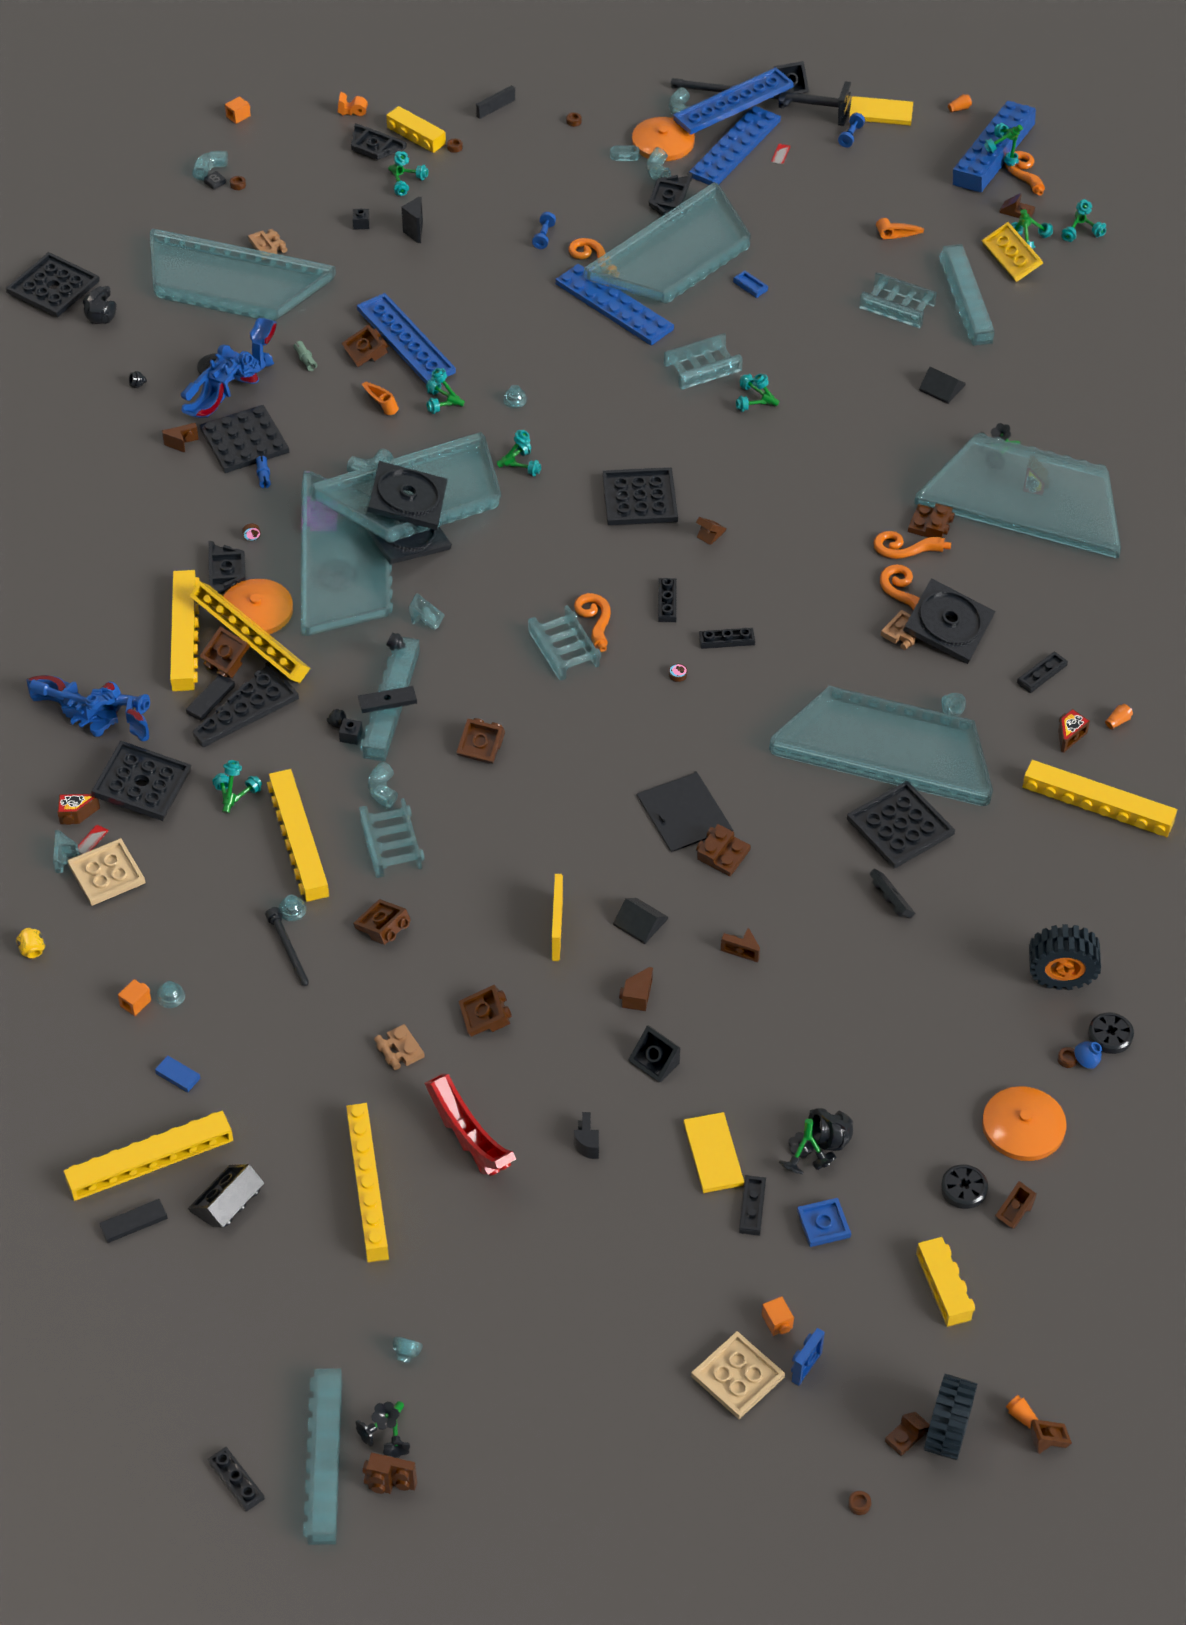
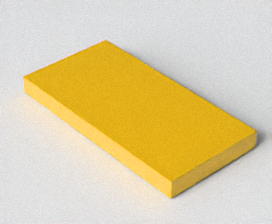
[849,96,913,125]
[981,222,1043,282]
[552,874,563,961]
[683,1112,744,1193]

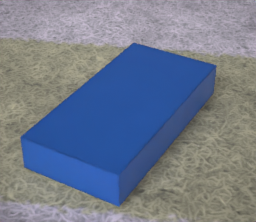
[733,270,768,298]
[155,1056,201,1093]

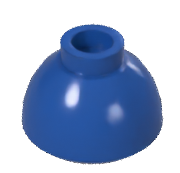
[1074,1041,1102,1069]

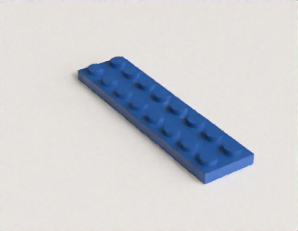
[673,67,794,135]
[689,106,781,188]
[555,264,674,346]
[357,293,456,384]

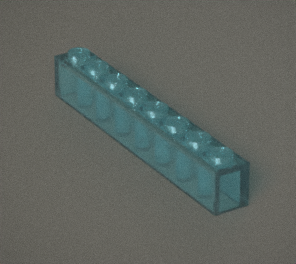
[940,244,994,346]
[360,637,420,762]
[303,1369,343,1545]

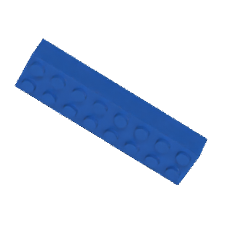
[953,101,1036,193]

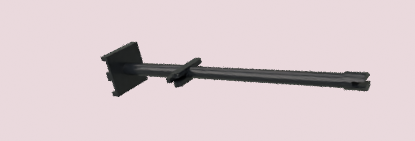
[671,78,851,126]

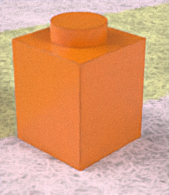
[225,96,250,124]
[118,979,151,1016]
[762,1296,794,1336]

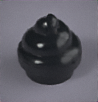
[129,371,147,388]
[386,632,405,651]
[326,709,347,728]

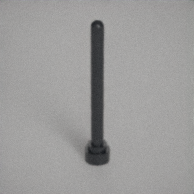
[265,907,309,986]

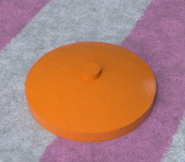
[632,117,694,161]
[223,579,293,634]
[982,1086,1066,1161]

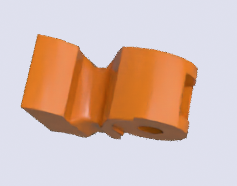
[337,92,368,116]

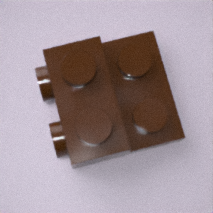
[342,324,388,367]
[908,503,955,538]
[199,626,250,678]
[456,718,505,764]
[696,824,751,876]
[353,899,411,945]
[458,985,512,1037]
[362,1452,417,1494]

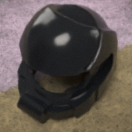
[83,286,116,324]
[808,1108,853,1151]

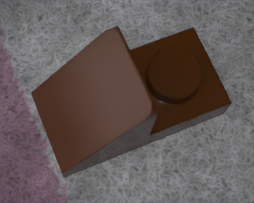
[999,193,1035,218]
[162,423,199,452]
[696,517,727,545]
[720,928,760,963]
[995,1181,1037,1229]
[885,1412,930,1456]
[1031,1419,1072,1454]

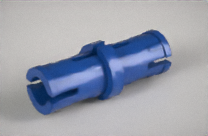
[256,456,271,488]

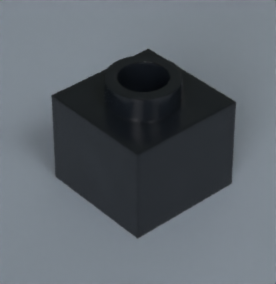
[353,208,370,230]
[339,718,363,745]

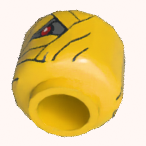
[16,928,45,959]

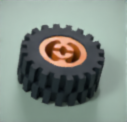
[1029,924,1101,990]
[924,1374,978,1460]

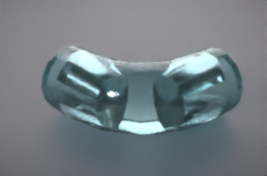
[668,87,690,115]
[647,147,671,181]
[192,151,228,180]
[347,449,393,477]
[368,762,398,809]

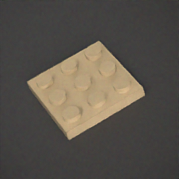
[67,838,146,906]
[691,1331,785,1419]

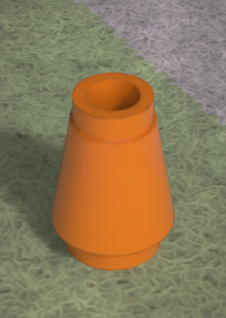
[948,94,972,113]
[1105,704,1133,730]
[1006,1395,1039,1429]

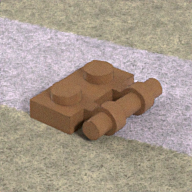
[248,229,287,259]
[881,610,917,650]
[374,1024,424,1070]

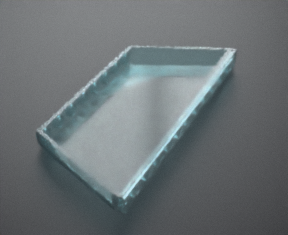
[584,182,751,303]
[150,228,336,321]
[309,432,502,542]
[914,433,1121,559]
[301,471,393,636]
[769,686,993,806]

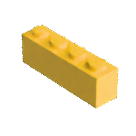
[386,106,446,153]
[916,1237,975,1327]

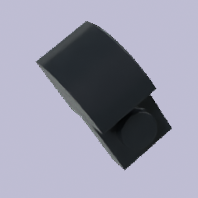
[574,1112,599,1159]

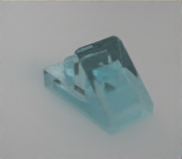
[409,593,445,630]
[53,830,80,873]

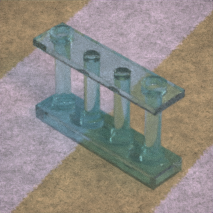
[859,272,937,328]
[664,333,743,390]
[528,605,601,680]
[359,798,425,878]

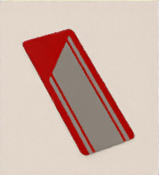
[771,144,791,164]
[75,825,109,854]

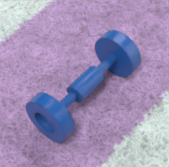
[838,113,865,148]
[532,212,556,249]

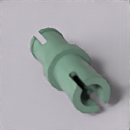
[293,341,317,371]

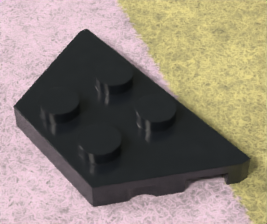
[351,123,407,160]
[649,173,692,223]
[209,541,246,593]

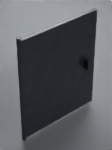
[637,771,734,852]

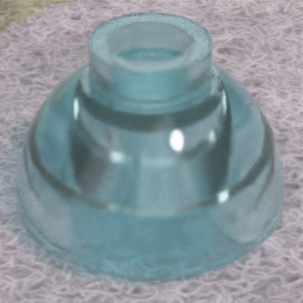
[503,385,527,408]
[941,693,966,718]
[279,895,306,921]
[157,981,185,1008]
[393,1336,423,1363]

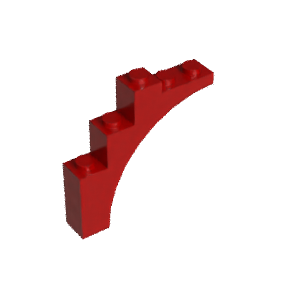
[424,1074,516,1176]

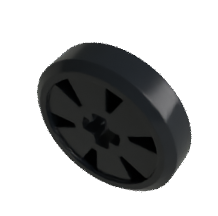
[1088,1012,1134,1054]
[941,1164,988,1209]

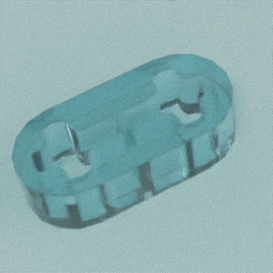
[610,146,640,161]

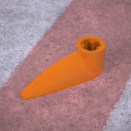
[876,218,924,239]
[362,381,399,415]

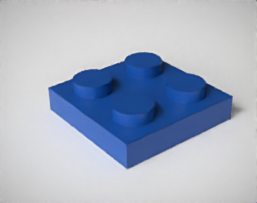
[797,1198,851,1247]
[791,1328,825,1386]

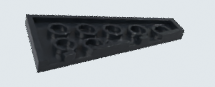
[193,661,299,748]

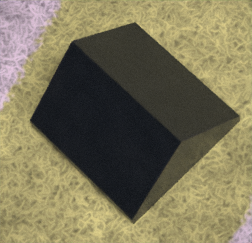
[774,61,809,94]
[401,197,423,243]
[919,366,966,404]
[613,898,668,944]
[628,1025,681,1082]

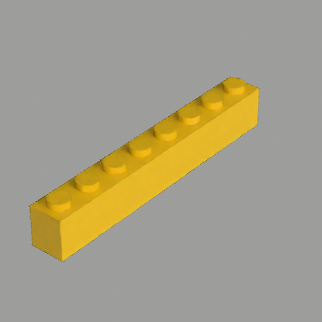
[170,570,200,691]
[189,581,311,683]
[1022,760,1178,838]
[267,769,329,902]
[346,1103,389,1262]
[63,1110,233,1201]

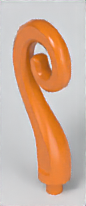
[1005,151,1045,195]
[568,238,619,279]
[873,531,951,559]
[880,564,920,610]
[574,593,611,652]

